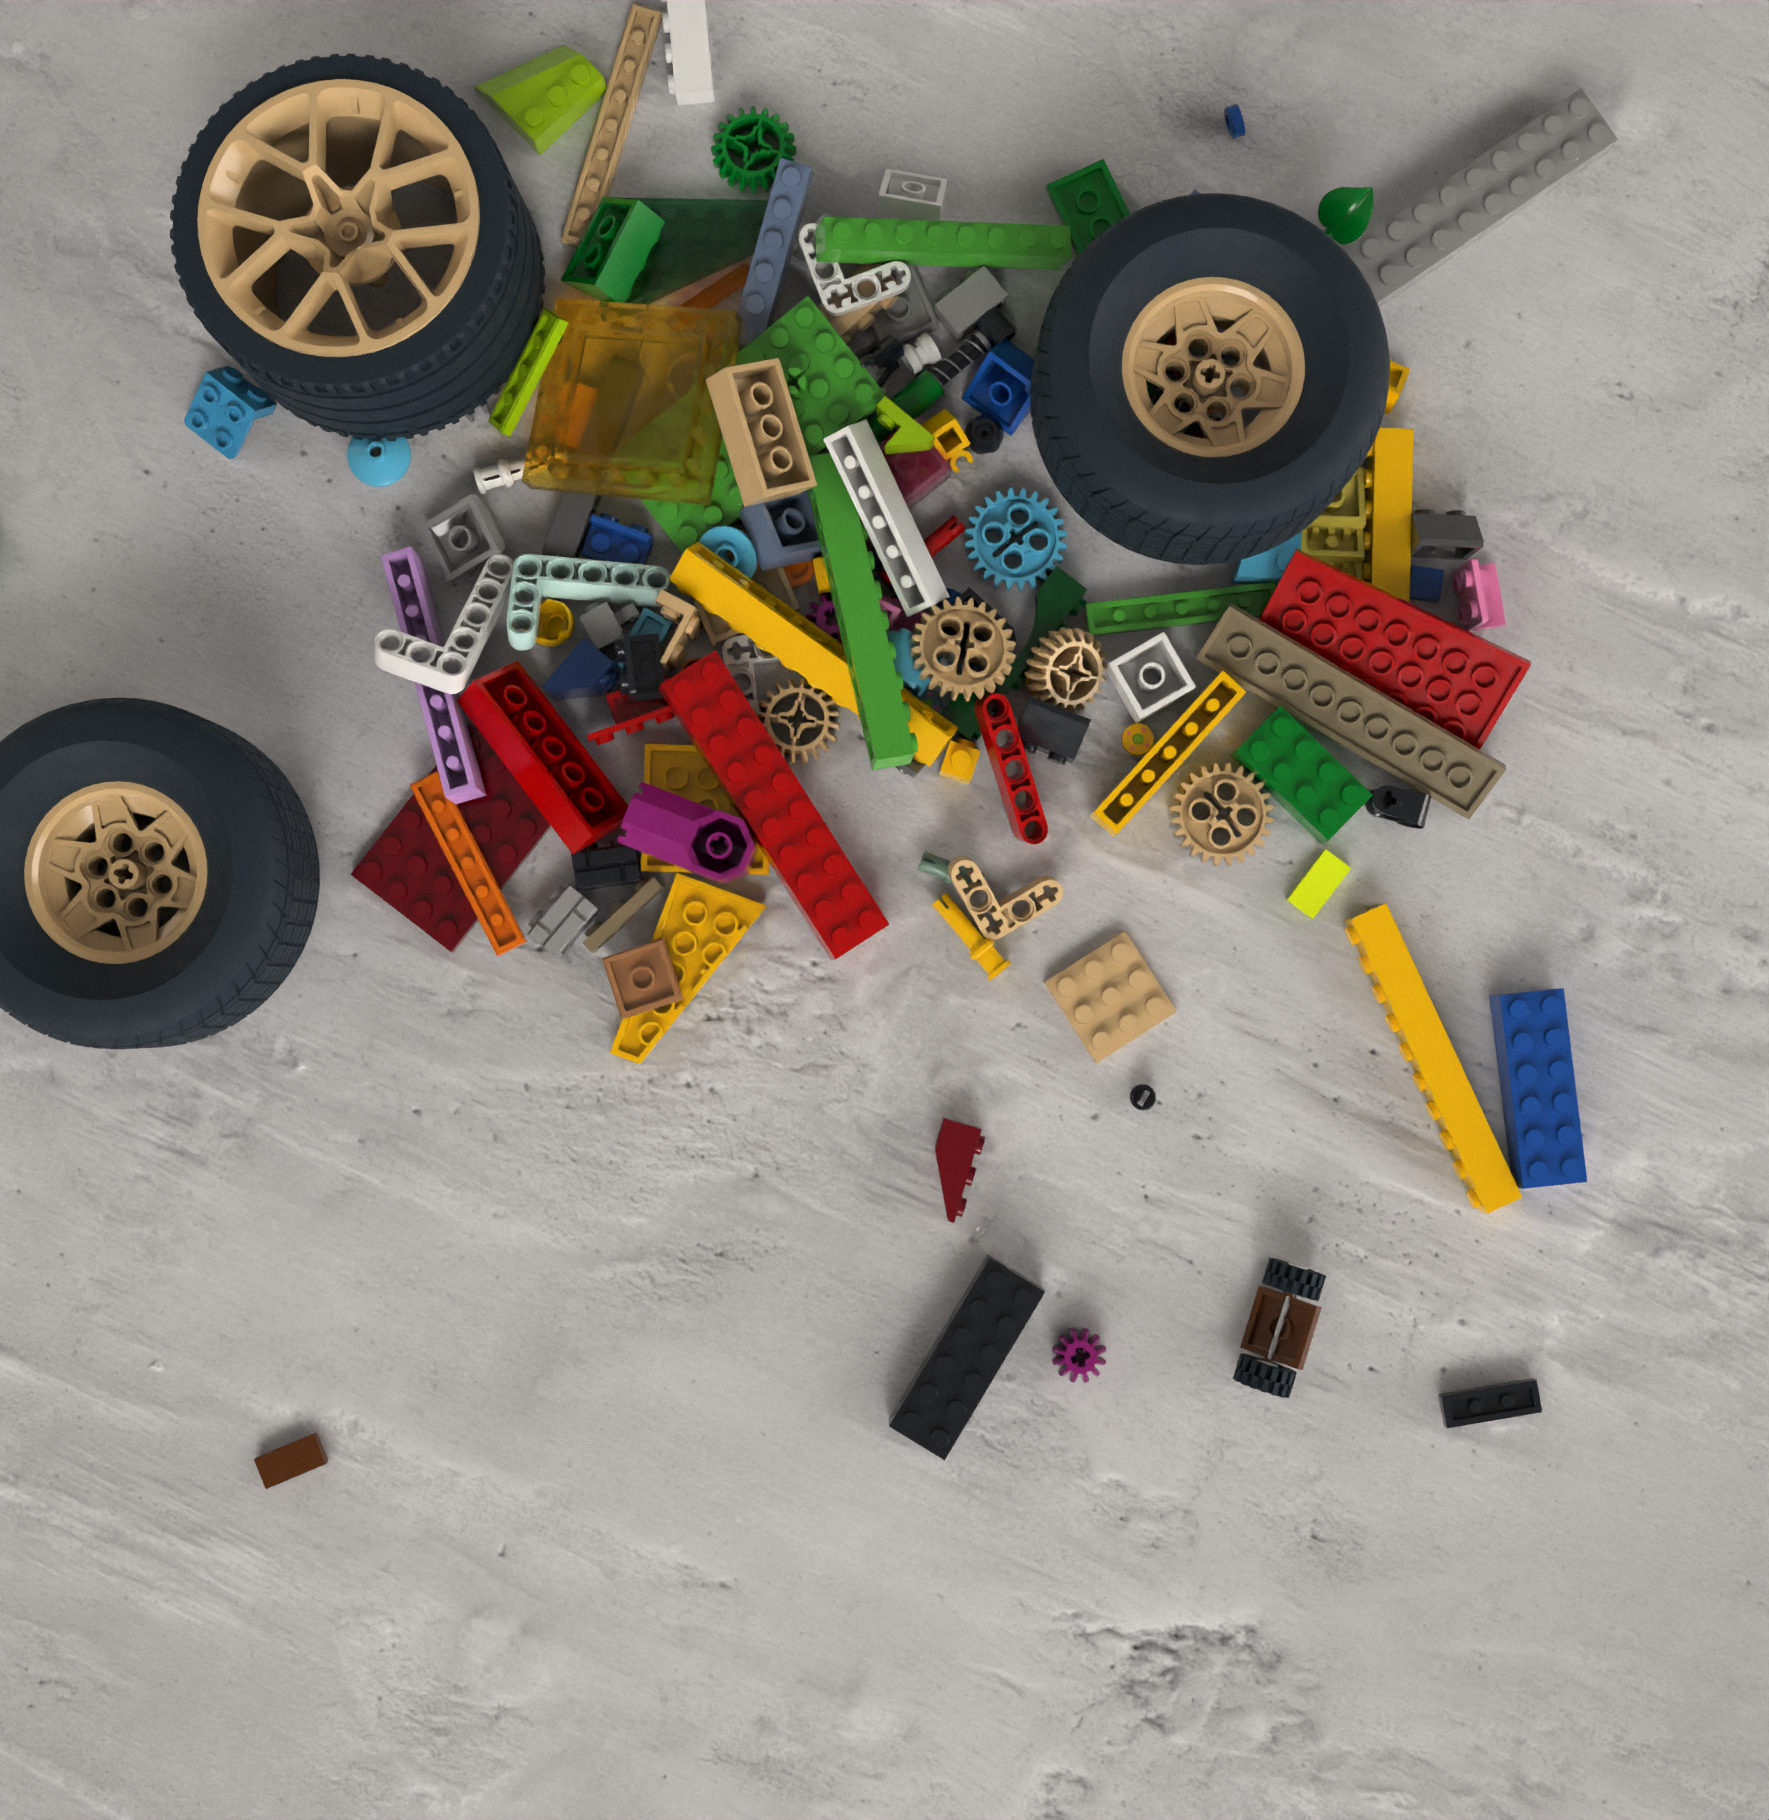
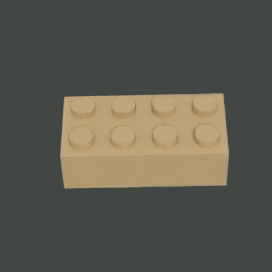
[706,358,817,507]

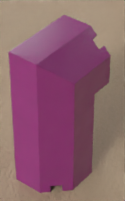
[617,781,758,884]

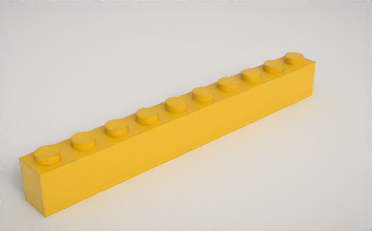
[669,541,959,767]
[1344,903,1522,1214]

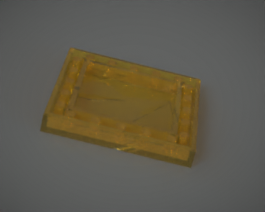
[522,298,743,505]

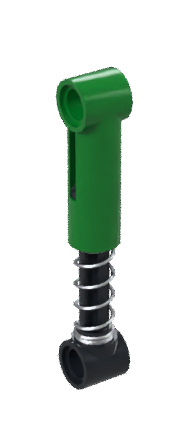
[862,306,1018,445]

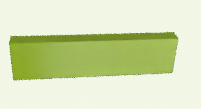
[488,308,568,437]

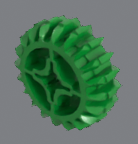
[711,106,796,195]

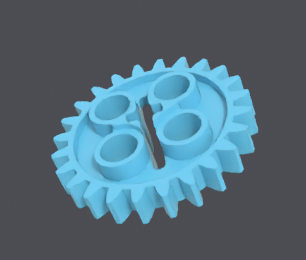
[964,488,1067,592]

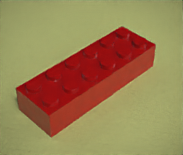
[457,660,628,854]

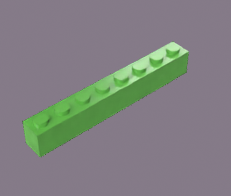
[814,216,1072,270]

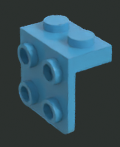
[184,366,277,459]

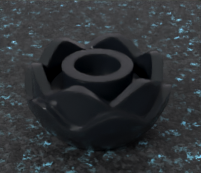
[964,415,1004,454]

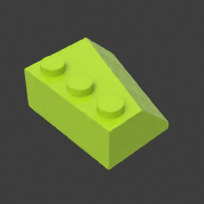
[474,45,607,155]

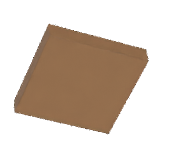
[602,938,684,1020]

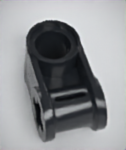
[1365,785,1431,829]

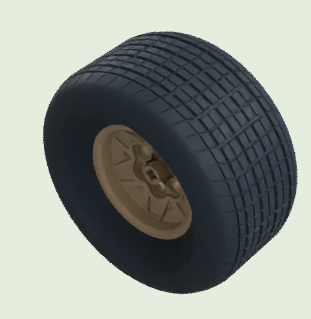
[1030,193,1390,565]
[0,697,320,1050]

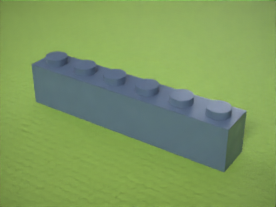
[727,158,814,354]

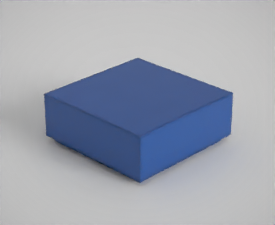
[1410,565,1444,603]

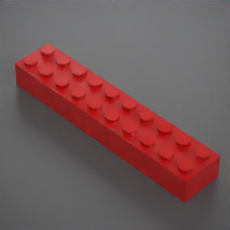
[659,650,890,960]

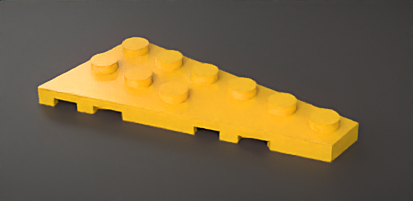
[610,873,767,1064]

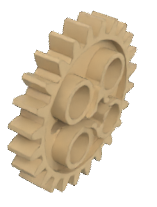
[910,597,1016,702]
[1170,763,1274,867]

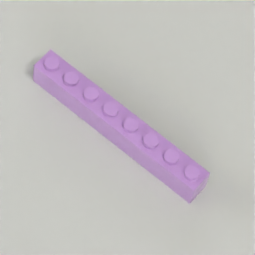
[381,546,486,804]

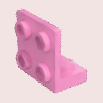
[1452,558,1506,632]

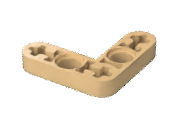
[947,856,1063,940]

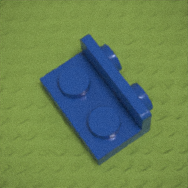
[581,513,654,565]

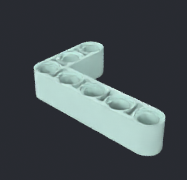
[507,554,671,651]

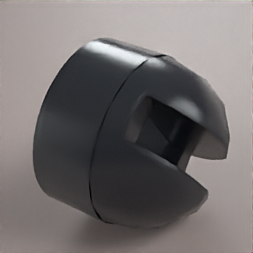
[1130,1084,1156,1111]

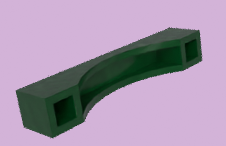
[940,566,1087,741]

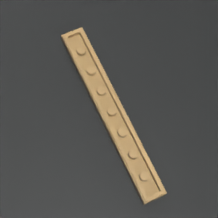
[560,3,663,248]

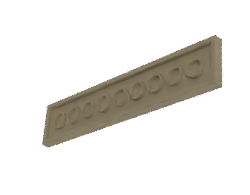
[1195,603,1506,820]

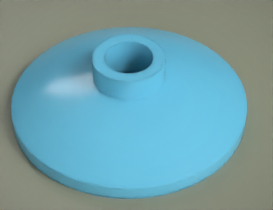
[347,437,411,487]
[699,525,757,579]

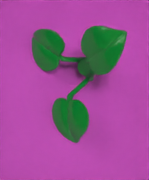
[1318,187,1374,245]

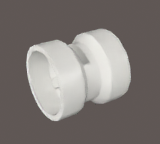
[901,332,942,377]

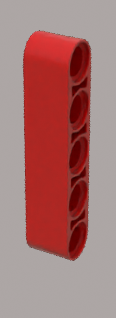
[974,693,1048,845]

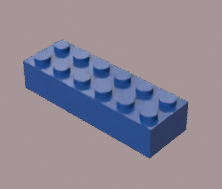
[1489,988,1587,1189]

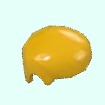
[523,598,575,647]

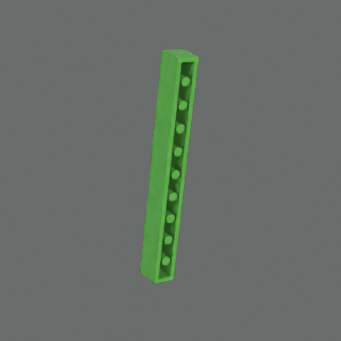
[807,453,918,770]

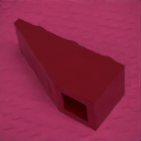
[934,1117,985,1223]

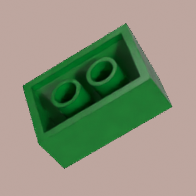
[561,197,665,306]

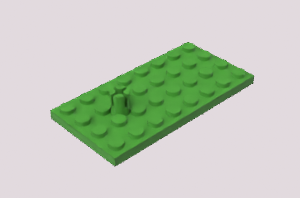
[609,296,888,554]

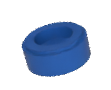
[1224,104,1245,139]

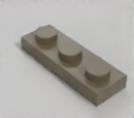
[583,877,665,953]

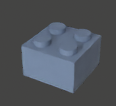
[739,490,822,571]

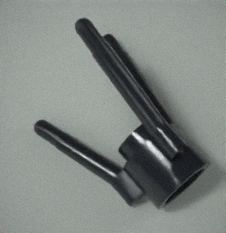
[854,335,904,388]

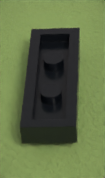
[1438,1378,1542,1428]

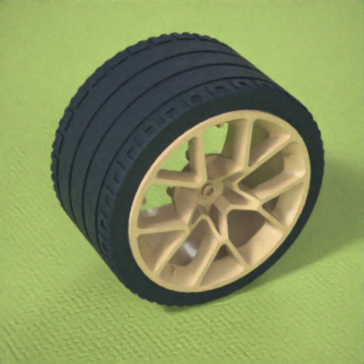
[170,53,545,441]

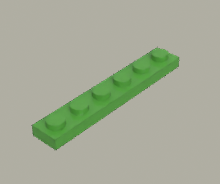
[1084,582,1275,636]

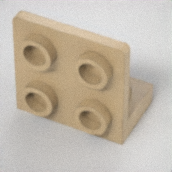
[655,589,703,673]

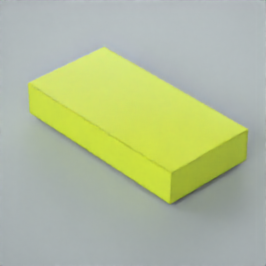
[1286,849,1351,919]

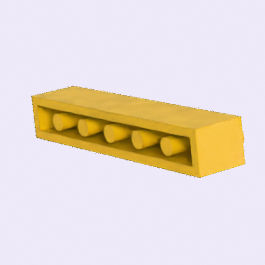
[1362,428,1414,602]
[1090,671,1246,837]

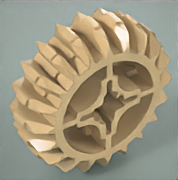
[1024,627,1108,713]
[756,678,841,764]

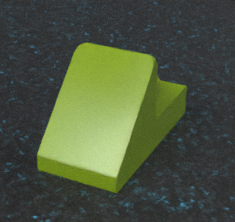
[876,396,935,454]

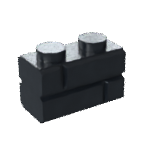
[571,839,643,891]

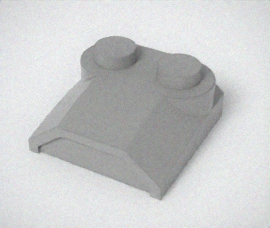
[421,494,505,582]

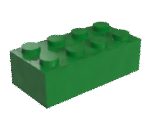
[1230,705,1373,843]

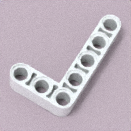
[374,554,514,694]

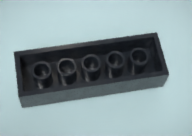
[889,1254,1045,1461]

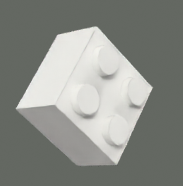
[1105,632,1196,723]

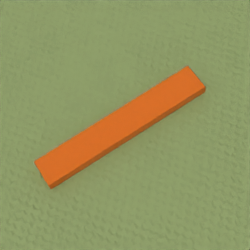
[410,771,528,956]

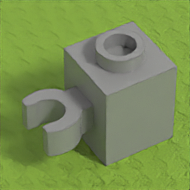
[579,601,640,654]

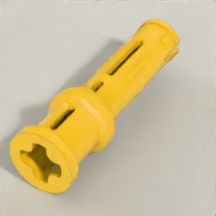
[932,892,1012,981]

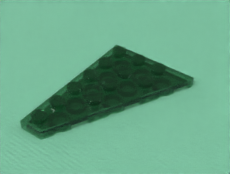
[602,197,769,323]

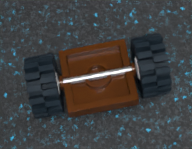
[1233,1257,1326,1398]

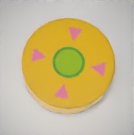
[1121,723,1154,756]

